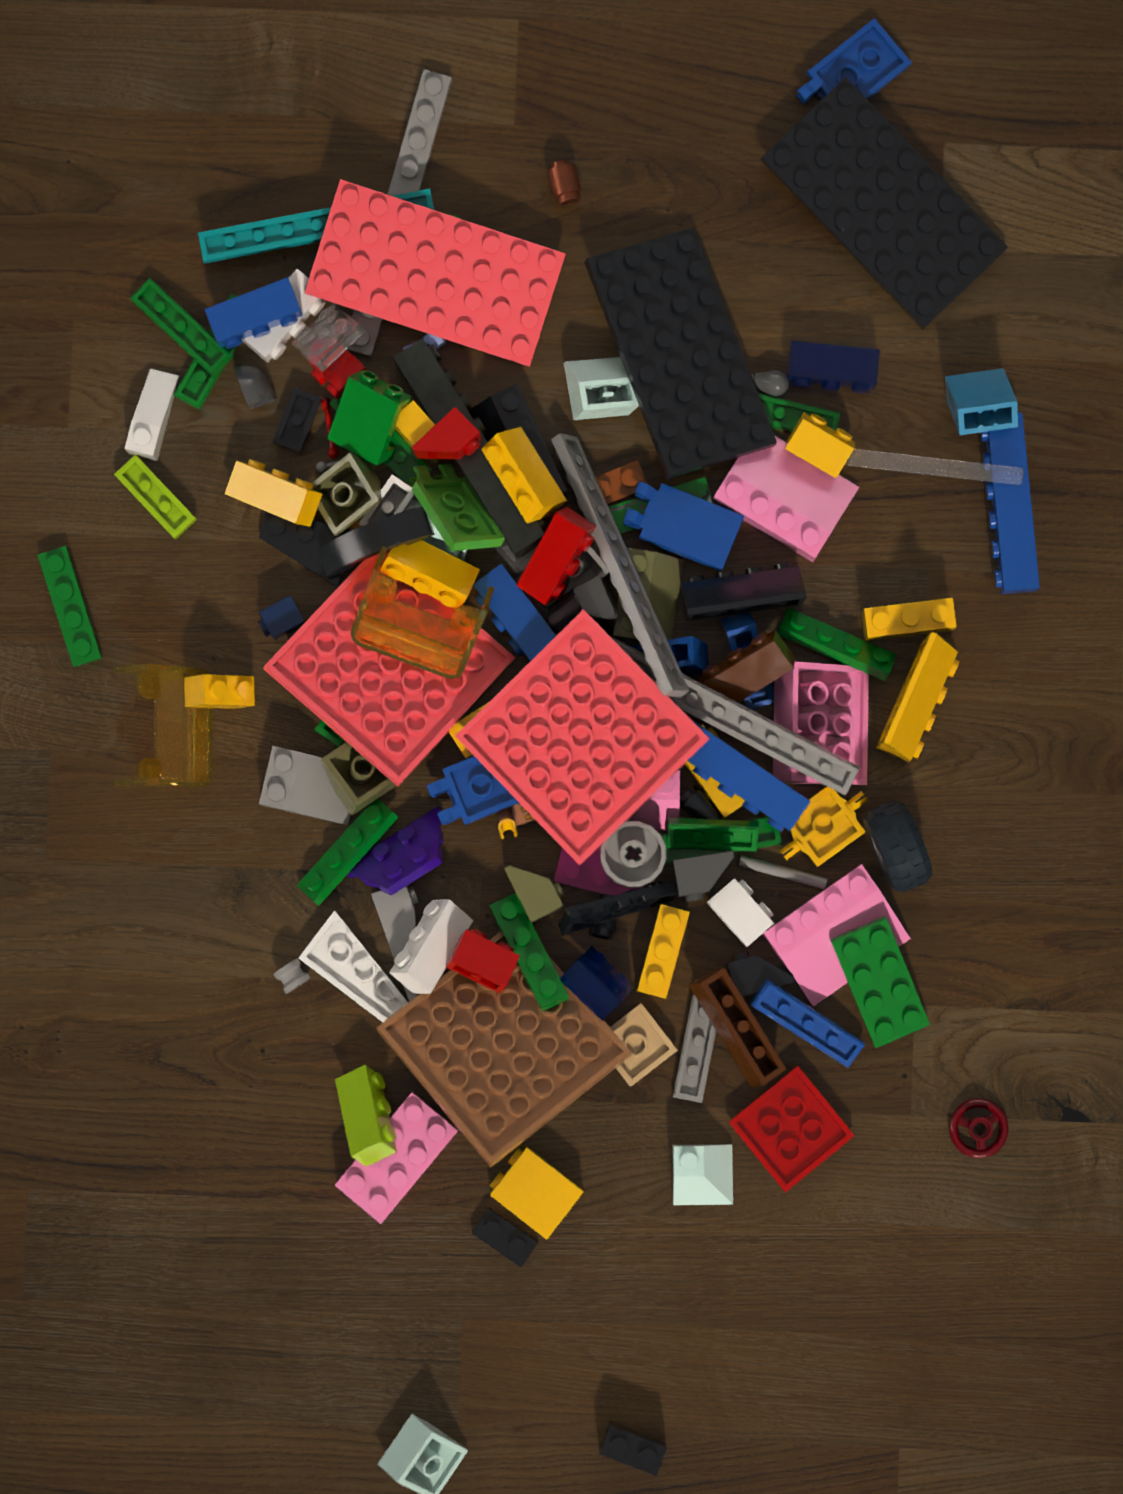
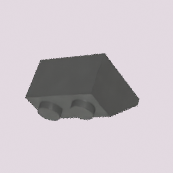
[672,851,734,902]

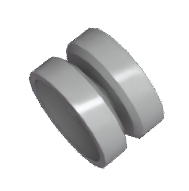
[600,821,666,888]

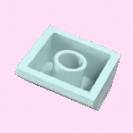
[378,1414,468,1494]

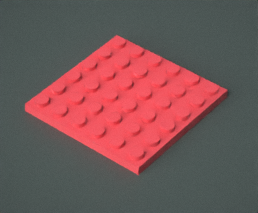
[263,550,515,787]
[455,609,710,865]

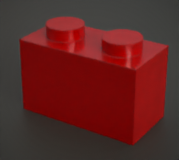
[446,929,520,994]

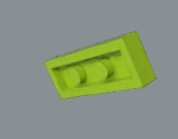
[114,454,197,540]

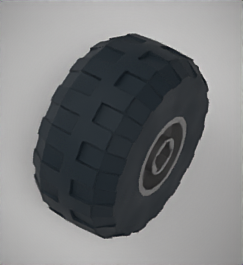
[863,801,933,892]

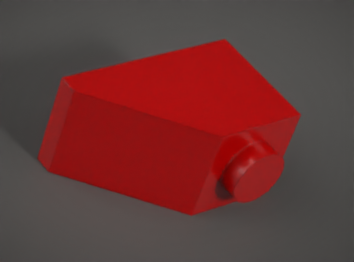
[411,407,482,459]

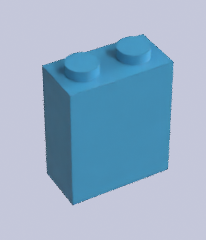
[945,368,1018,435]

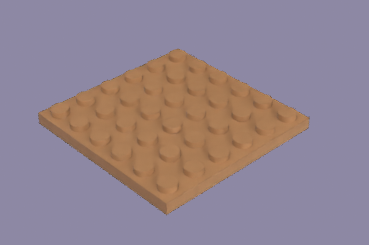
[377,931,632,1167]

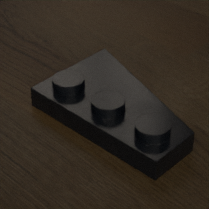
[259,511,352,588]

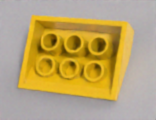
[876,632,960,763]

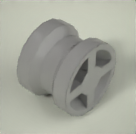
[273,958,311,994]

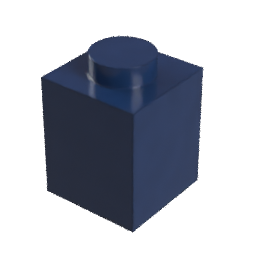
[258,595,305,641]

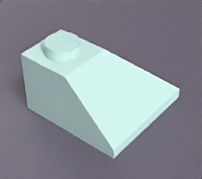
[672,1144,733,1205]

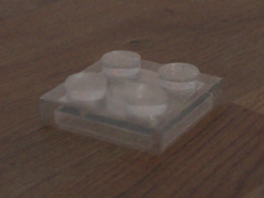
[291,303,366,372]

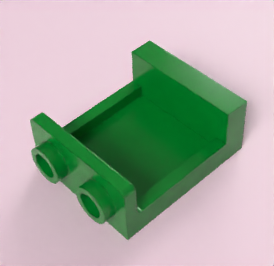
[327,370,411,466]

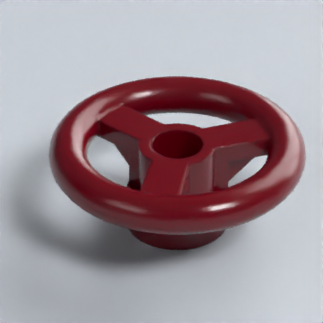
[949,1098,1009,1158]

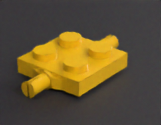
[779,786,868,867]

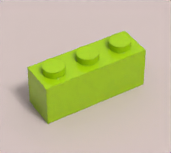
[335,1065,397,1167]

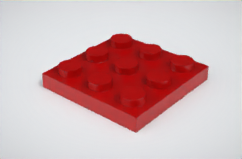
[728,1065,855,1193]

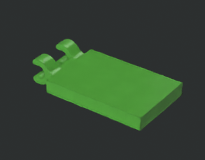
[408,463,505,551]

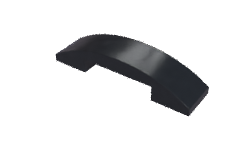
[318,507,435,577]

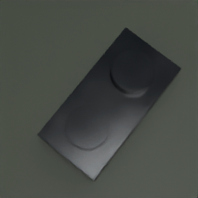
[272,387,322,454]
[472,1208,538,1267]

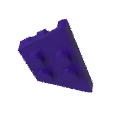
[347,806,444,896]

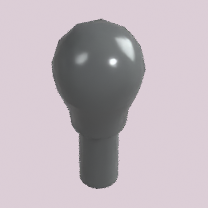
[751,370,789,396]

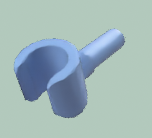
[403,334,446,350]

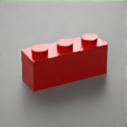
[516,507,596,605]

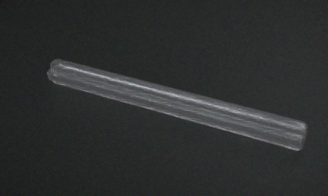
[848,449,1024,485]

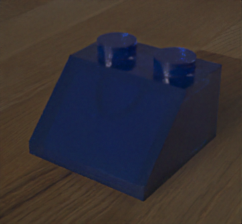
[559,946,635,1021]

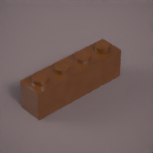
[682,630,795,725]
[689,968,787,1087]

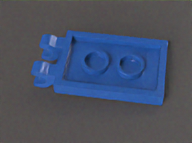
[796,18,912,105]
[623,482,744,572]
[426,756,519,825]

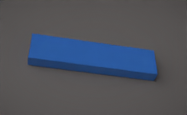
[750,979,865,1068]

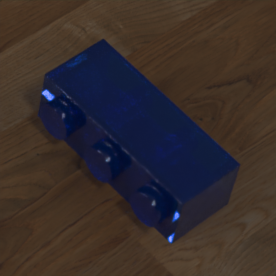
[787,341,880,393]

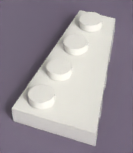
[299,910,409,1022]

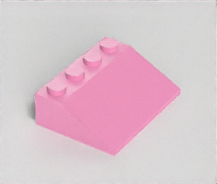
[713,435,859,562]
[773,662,869,785]
[762,864,910,1007]

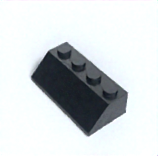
[468,384,567,497]
[681,562,807,621]

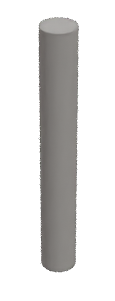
[738,855,827,889]

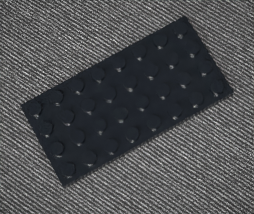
[760,77,1008,330]
[584,228,777,479]

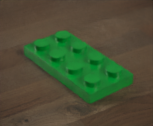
[830,916,930,1049]

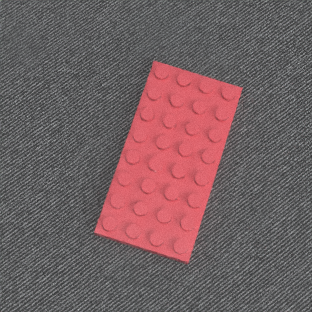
[304,179,566,367]

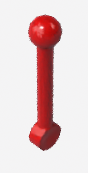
[321,398,339,459]

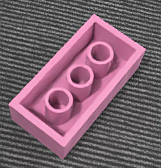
[335,1091,459,1224]

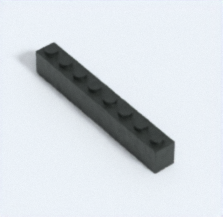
[393,339,547,560]

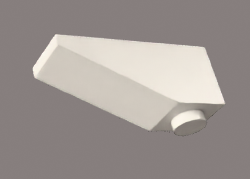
[124,369,179,461]

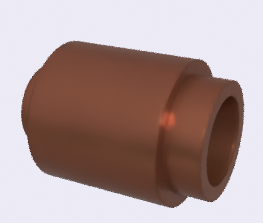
[546,160,582,206]

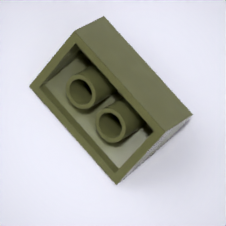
[613,548,684,643]

